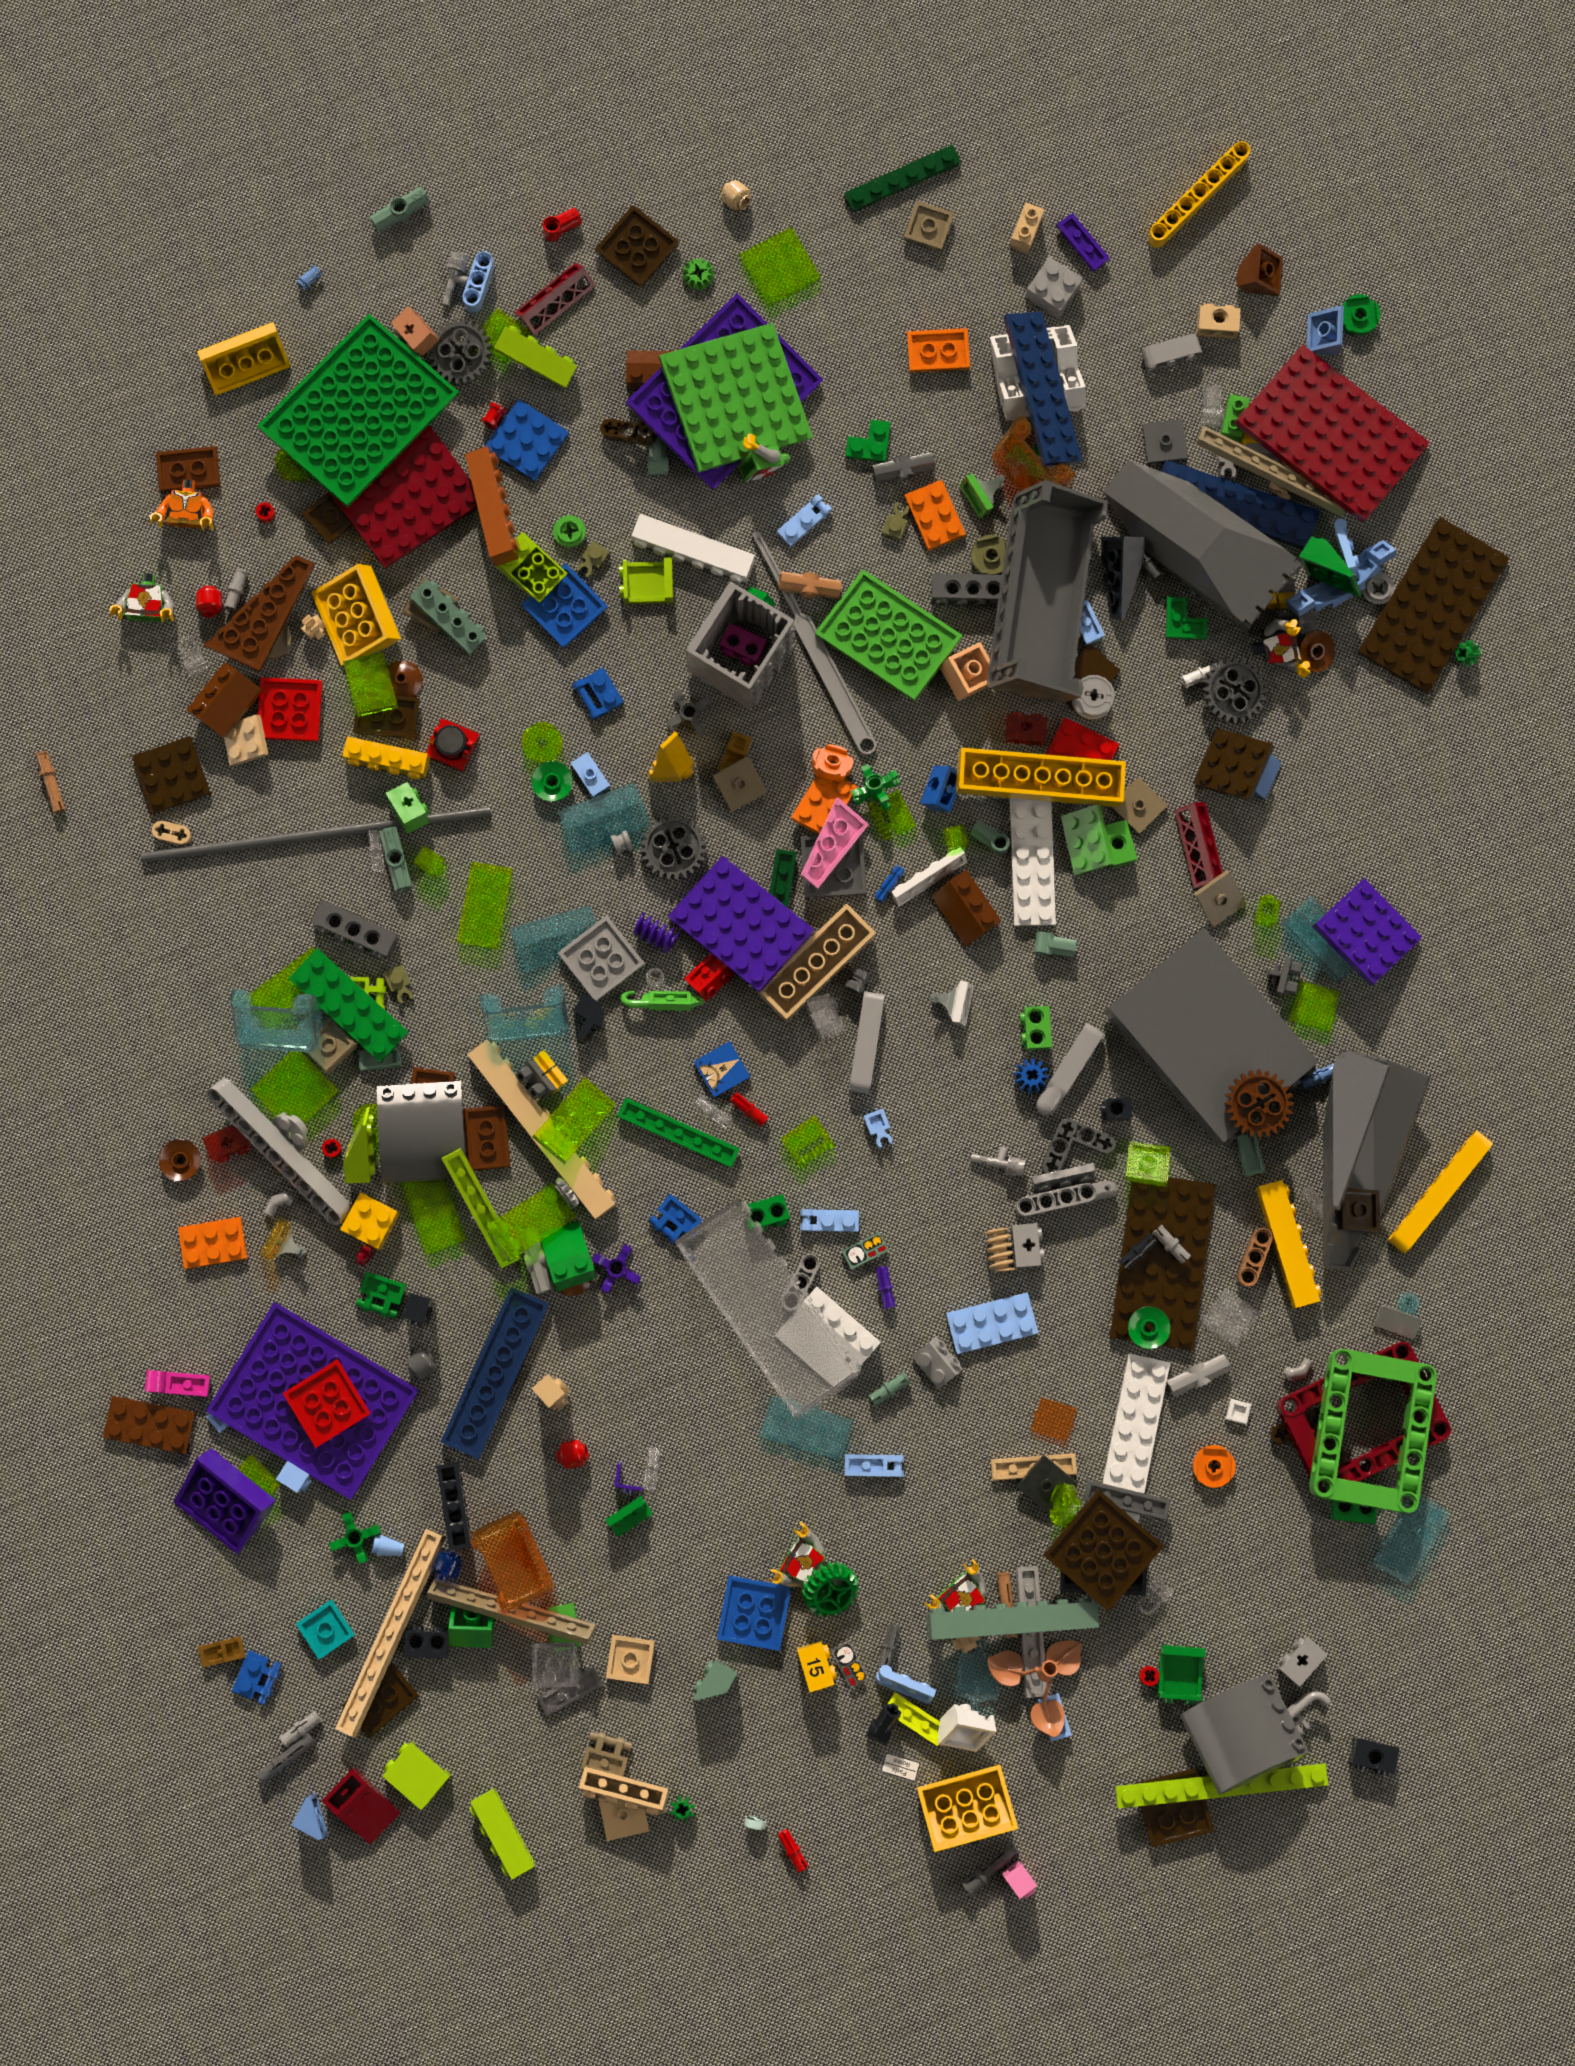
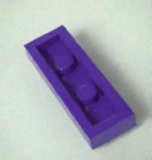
[1056,213,1110,273]

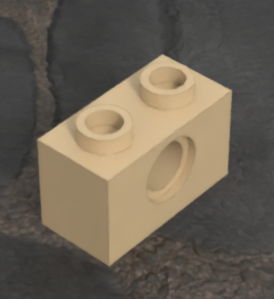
[1010,202,1044,254]
[1196,304,1241,339]

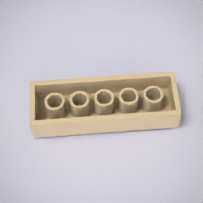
[757,904,876,1023]

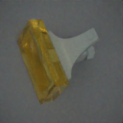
[259,1217,306,1260]

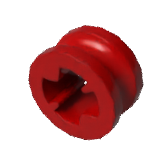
[255,502,275,523]
[322,1139,342,1158]
[1139,1666,1160,1686]

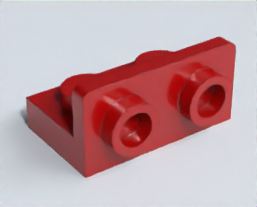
[684,953,735,1002]

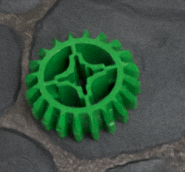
[802,1561,860,1618]

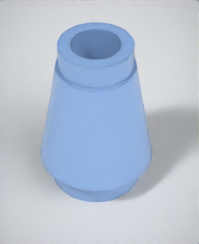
[371,1535,404,1556]

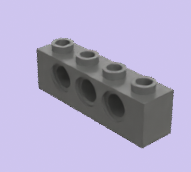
[931,573,1002,607]
[311,900,399,960]

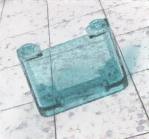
[479,985,569,1042]
[230,989,324,1052]

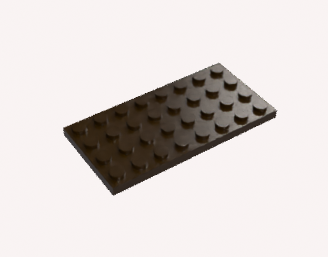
[1357,517,1510,695]
[1109,1172,1216,1351]

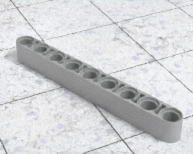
[207,1078,352,1225]

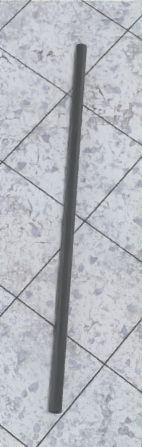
[140,806,492,863]

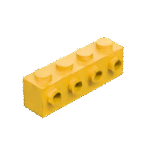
[342,737,430,779]

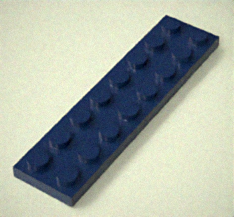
[1003,312,1082,467]
[1162,460,1320,549]
[440,1287,550,1459]

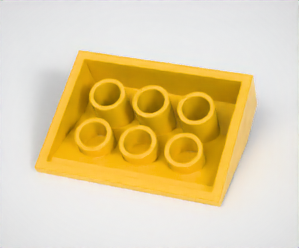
[311,564,401,666]
[917,1765,1018,1852]

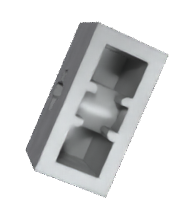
[1010,1223,1044,1269]
[1277,1636,1328,1687]

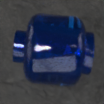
[432,1549,464,1582]

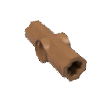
[778,571,842,600]

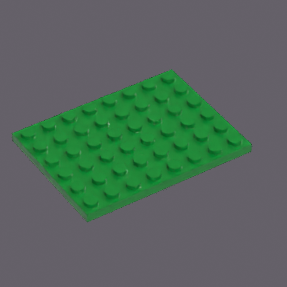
[257,314,459,508]

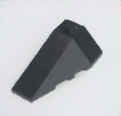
[1101,537,1145,619]

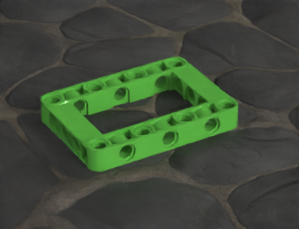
[1309,1349,1437,1513]

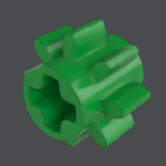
[1455,641,1482,667]
[669,1795,695,1823]

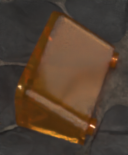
[992,414,1076,492]
[470,1510,557,1612]

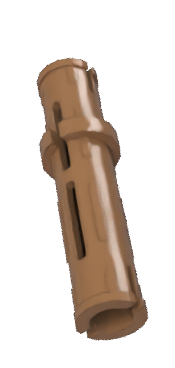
[35,751,66,814]
[996,1572,1018,1638]

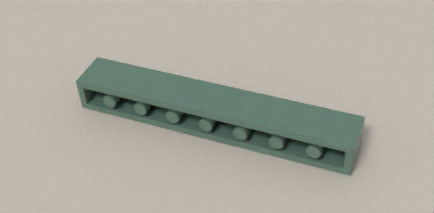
[926,1597,1099,1640]

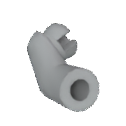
[264,1192,293,1217]
[1283,1358,1314,1382]

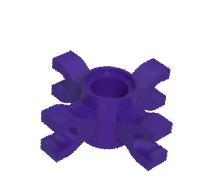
[592,1244,641,1293]

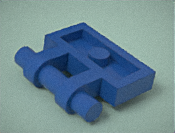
[648,1194,703,1248]
[232,1650,282,1705]

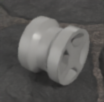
[610,830,633,855]

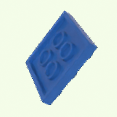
[484,399,569,483]
[521,563,608,649]
[717,1575,792,1651]

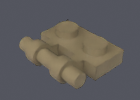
[581,1731,632,1777]

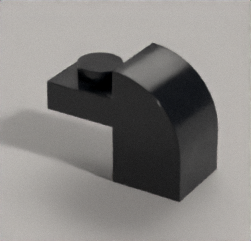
[573,993,605,1044]

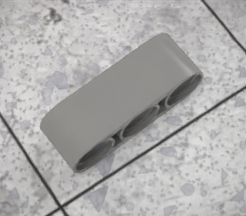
[1141,334,1203,371]
[782,1254,820,1312]

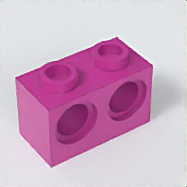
[720,623,767,667]

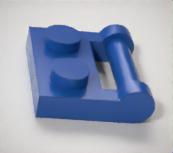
[571,667,624,721]

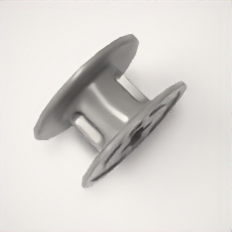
[1072,675,1115,720]

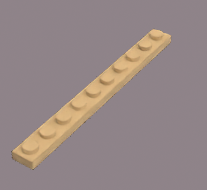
[335,1529,446,1738]

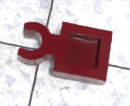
[356,1244,376,1268]

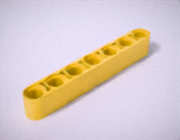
[1148,141,1251,248]
[1388,1130,1493,1254]

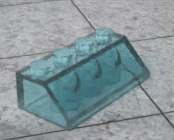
[558,782,651,854]
[1280,895,1353,984]

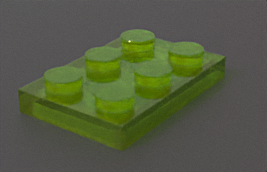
[343,652,398,717]

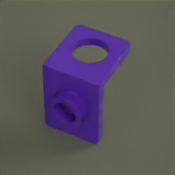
[614,1462,644,1494]

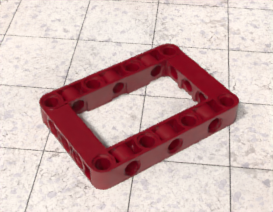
[1276,1342,1451,1493]

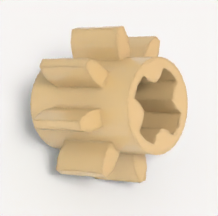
[301,614,326,640]
[952,1636,980,1653]

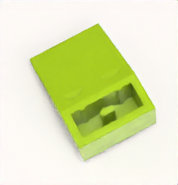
[495,532,568,603]
[343,1107,378,1183]

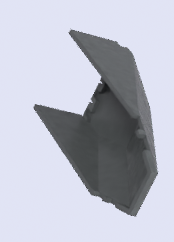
[1102,460,1302,635]
[1323,1049,1431,1271]

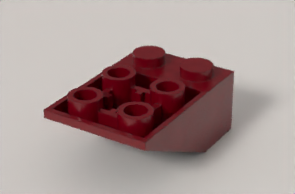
[321,1767,401,1844]

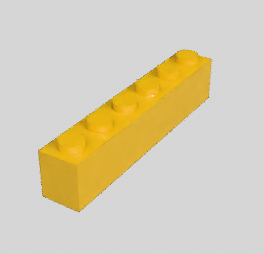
[1255,1180,1321,1309]

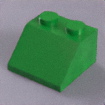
[448,1606,495,1648]

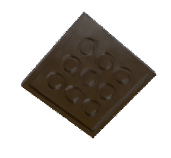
[1042,1489,1164,1612]

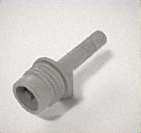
[442,252,469,306]
[970,1147,1026,1177]

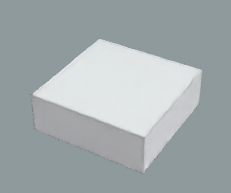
[1225,1399,1252,1425]

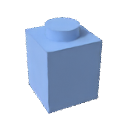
[276,1461,312,1493]

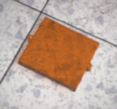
[1031,1397,1077,1442]

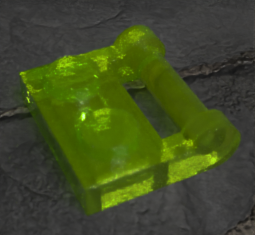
[780,1115,836,1170]

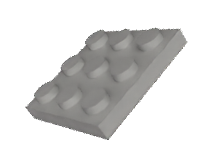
[558,915,645,1001]

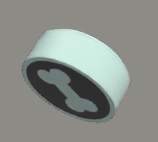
[744,1816,767,1830]

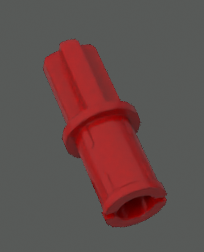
[730,1092,769,1127]
[778,1829,809,1873]

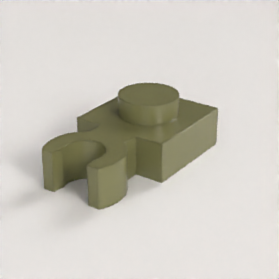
[881,502,909,541]
[576,541,610,579]
[383,965,414,1005]

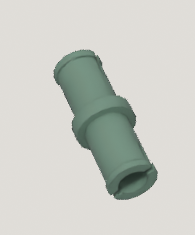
[869,1372,911,1406]

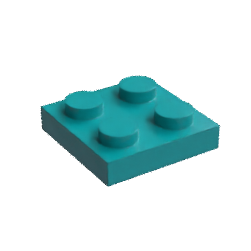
[296,1599,356,1660]

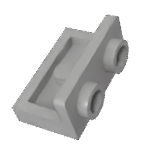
[912,1337,963,1389]

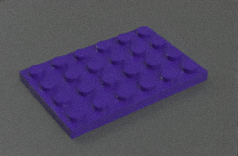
[668,856,815,993]

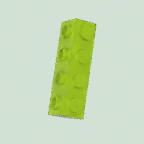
[494,326,577,389]
[469,1787,536,1880]

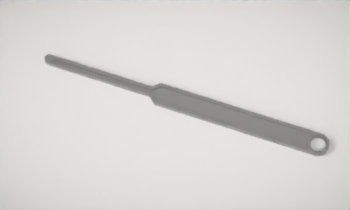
[753,531,876,756]

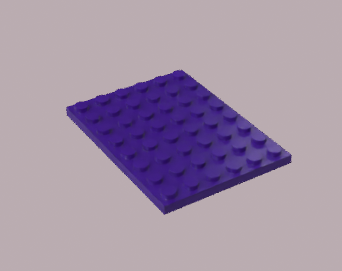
[625,293,823,491]
[206,1302,419,1500]

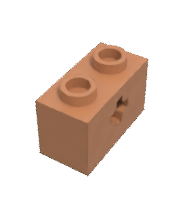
[391,306,439,356]

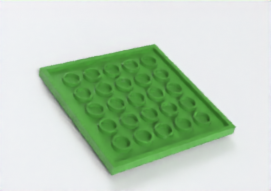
[658,323,813,473]

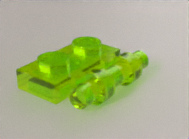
[867,789,916,841]

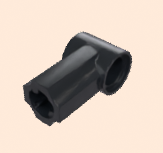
[866,1703,902,1746]

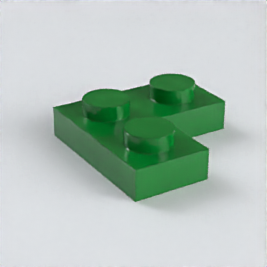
[845,419,891,463]
[1165,597,1207,641]

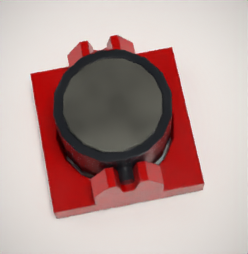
[426,718,480,772]

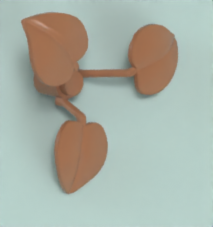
[987,1640,1082,1738]

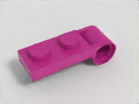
[144,1370,211,1397]

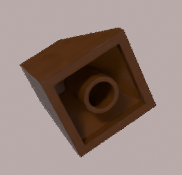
[1236,243,1283,296]

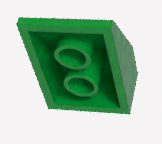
[1299,537,1362,598]
[539,1221,597,1292]

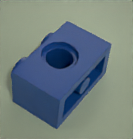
[920,766,957,812]

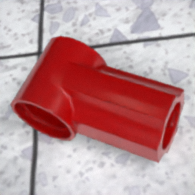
[543,207,582,242]

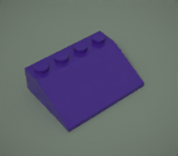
[174,1448,276,1555]

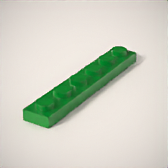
[617,1097,740,1168]

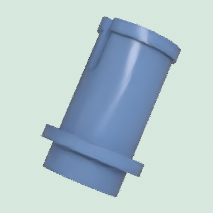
[296,265,323,291]

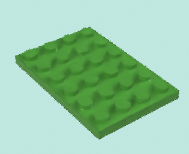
[815,570,963,702]

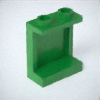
[1157,1645,1206,1705]

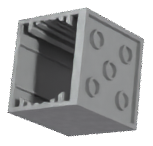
[686,581,795,709]

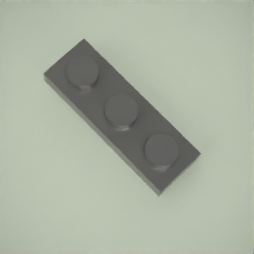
[1032,1163,1095,1193]

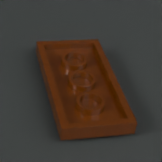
[103,1396,196,1454]

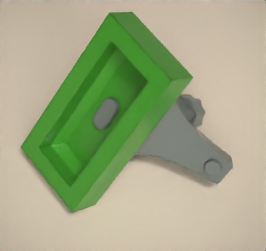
[959,474,1005,519]

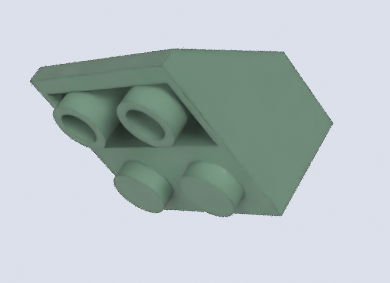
[692,1659,738,1701]

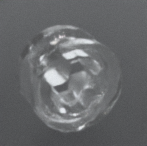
[646,968,665,988]

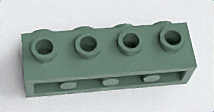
[409,579,487,656]

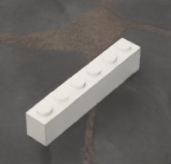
[631,514,755,583]

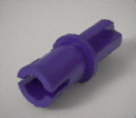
[876,1266,896,1309]

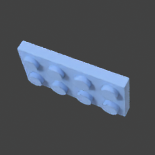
[946,1292,1038,1354]

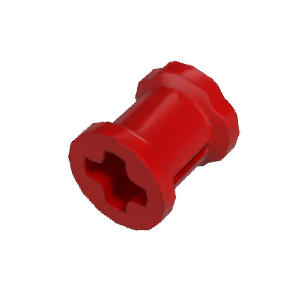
[481,402,506,430]

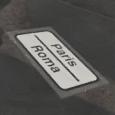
[878,1750,924,1784]

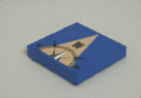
[694,1041,751,1098]

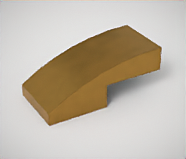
[718,731,753,771]
[198,1636,245,1668]

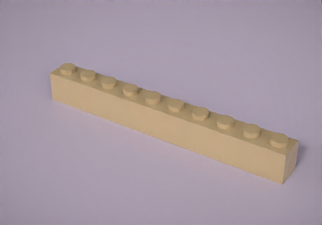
[467,1040,616,1221]

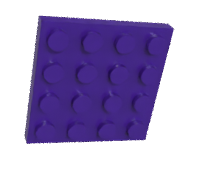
[1312,878,1422,987]

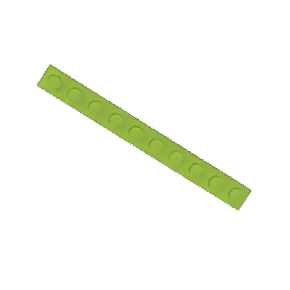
[1114,1763,1328,1809]

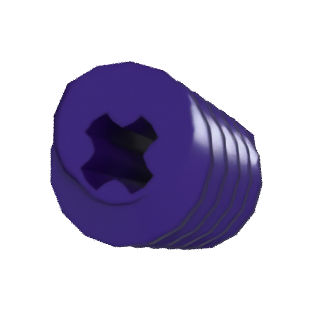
[633,912,680,954]

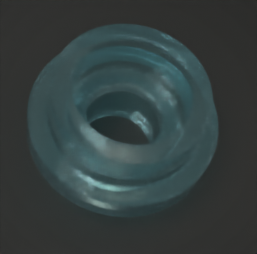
[1398,1292,1419,1313]

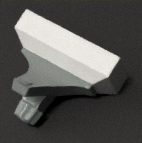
[930,981,974,1027]

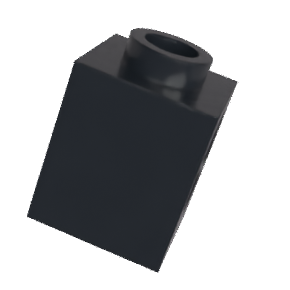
[1100,1097,1132,1122]

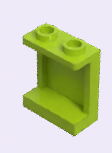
[619,558,674,605]
[382,1741,452,1810]

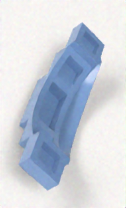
[1286,540,1397,617]

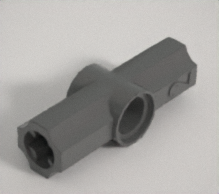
[872,452,936,484]

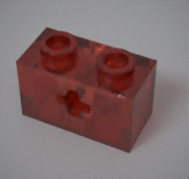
[1004,711,1048,746]
[202,1125,254,1164]

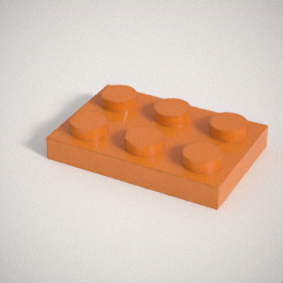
[907,328,970,373]
[904,480,966,551]
[791,776,858,835]
[178,1217,248,1270]

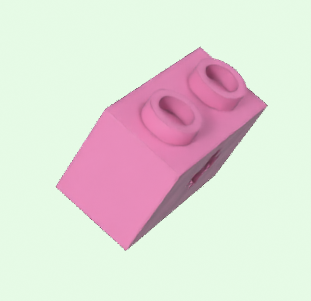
[1001,1860,1037,1899]

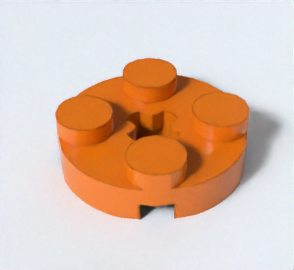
[811,744,853,782]
[1192,1445,1236,1488]

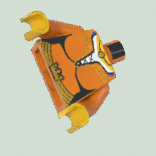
[150,480,214,531]

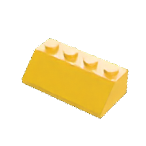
[197,322,291,396]

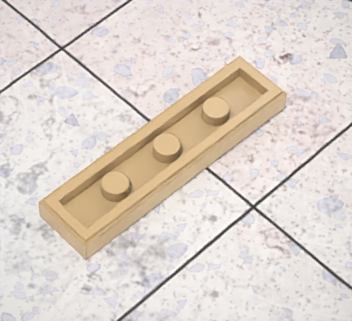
[990,1453,1077,1481]

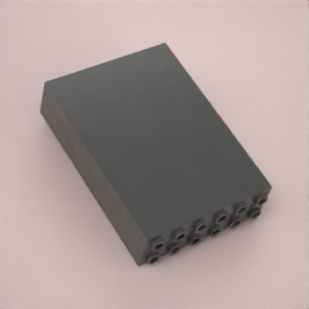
[1104,928,1319,1146]

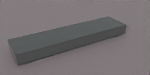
[1083,1480,1171,1521]

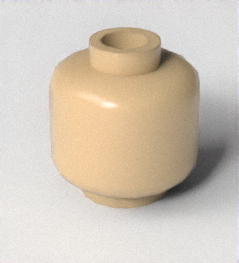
[721,180,751,211]

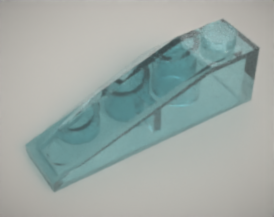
[510,905,596,972]

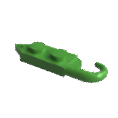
[620,991,704,1011]

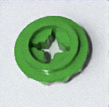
[682,258,715,290]
[553,515,586,548]

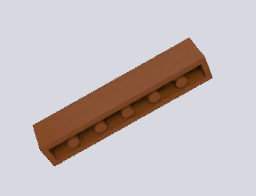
[465,446,520,567]

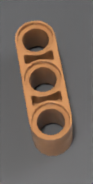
[1236,1228,1273,1288]

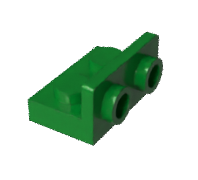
[605,1496,652,1537]

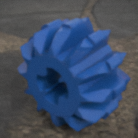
[1013,1058,1049,1094]

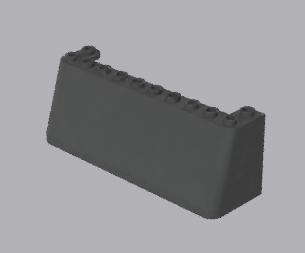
[987,480,1108,703]

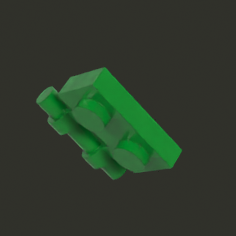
[355,1272,407,1319]

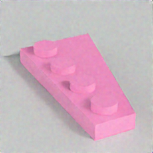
[801,798,869,888]

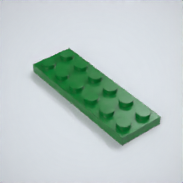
[289,948,409,1063]

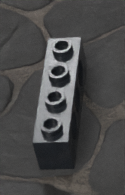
[436,1462,473,1551]

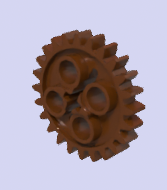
[1224,1069,1294,1138]

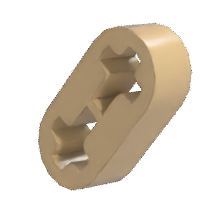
[152,821,192,846]

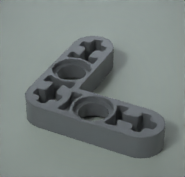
[1042,1118,1116,1174]

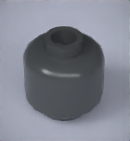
[406,1349,438,1380]

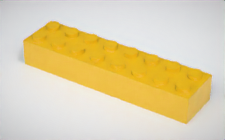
[956,748,1126,807]

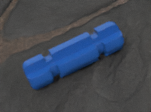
[874,865,905,903]

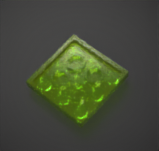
[739,226,821,307]
[250,1046,340,1124]

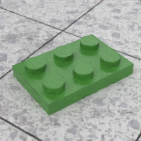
[1061,804,1114,876]

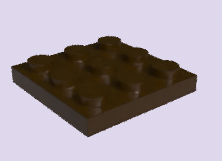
[595,205,680,288]
[1193,728,1274,802]
[132,736,211,815]
[1134,1767,1214,1847]

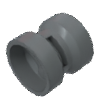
[843,967,871,995]

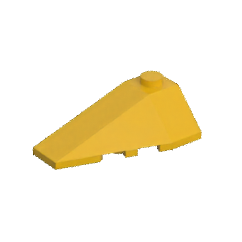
[647,732,694,782]

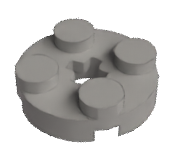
[271,1112,309,1151]

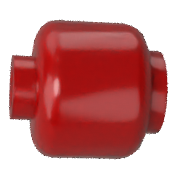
[196,586,222,618]
[556,1440,589,1469]

